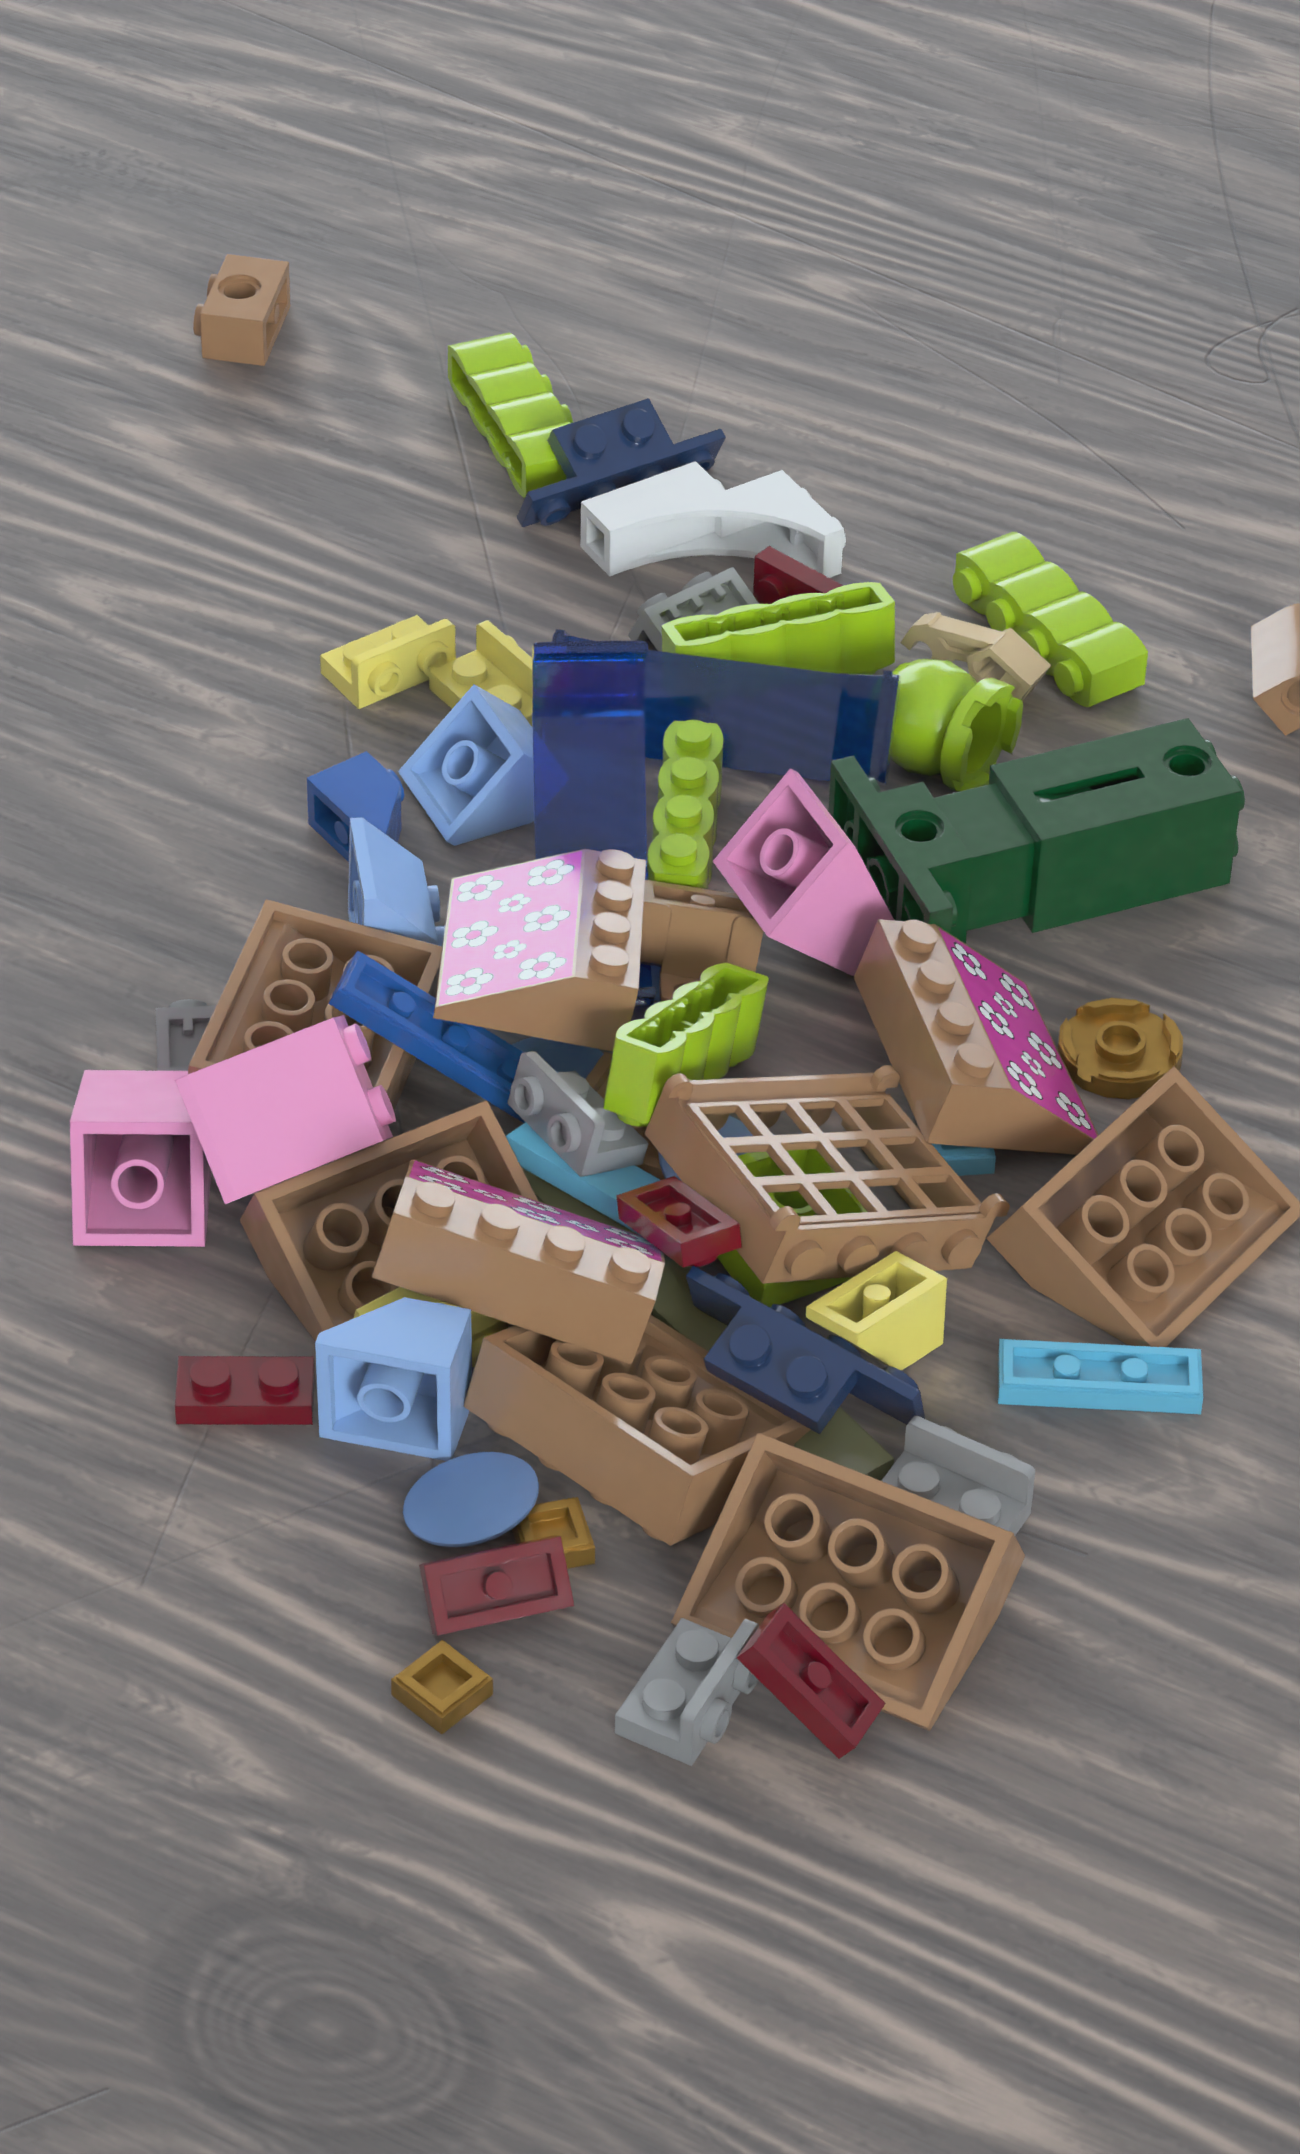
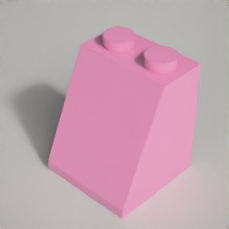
[713,768,895,976]
[175,1015,396,1204]
[70,1070,211,1247]

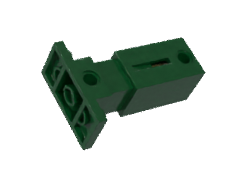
[828,718,1245,944]

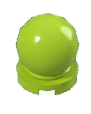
[871,659,1023,792]

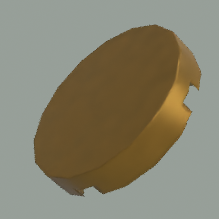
[1058,998,1183,1099]

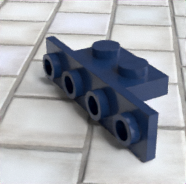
[517,398,726,527]
[686,1266,925,1434]

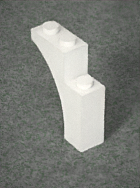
[580,461,846,578]

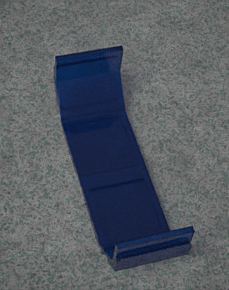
[540,629,901,785]
[532,641,656,1008]

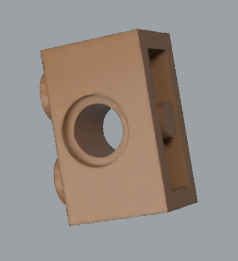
[193,254,291,366]

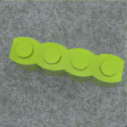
[448,332,573,498]
[953,532,1148,707]
[661,582,895,710]
[647,720,723,889]
[603,963,769,1127]

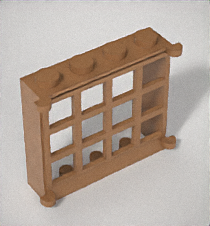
[644,1065,1010,1283]

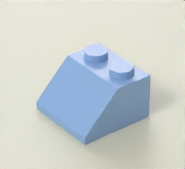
[398,684,570,846]
[348,817,445,946]
[315,1297,472,1461]

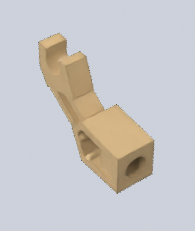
[900,612,1051,701]

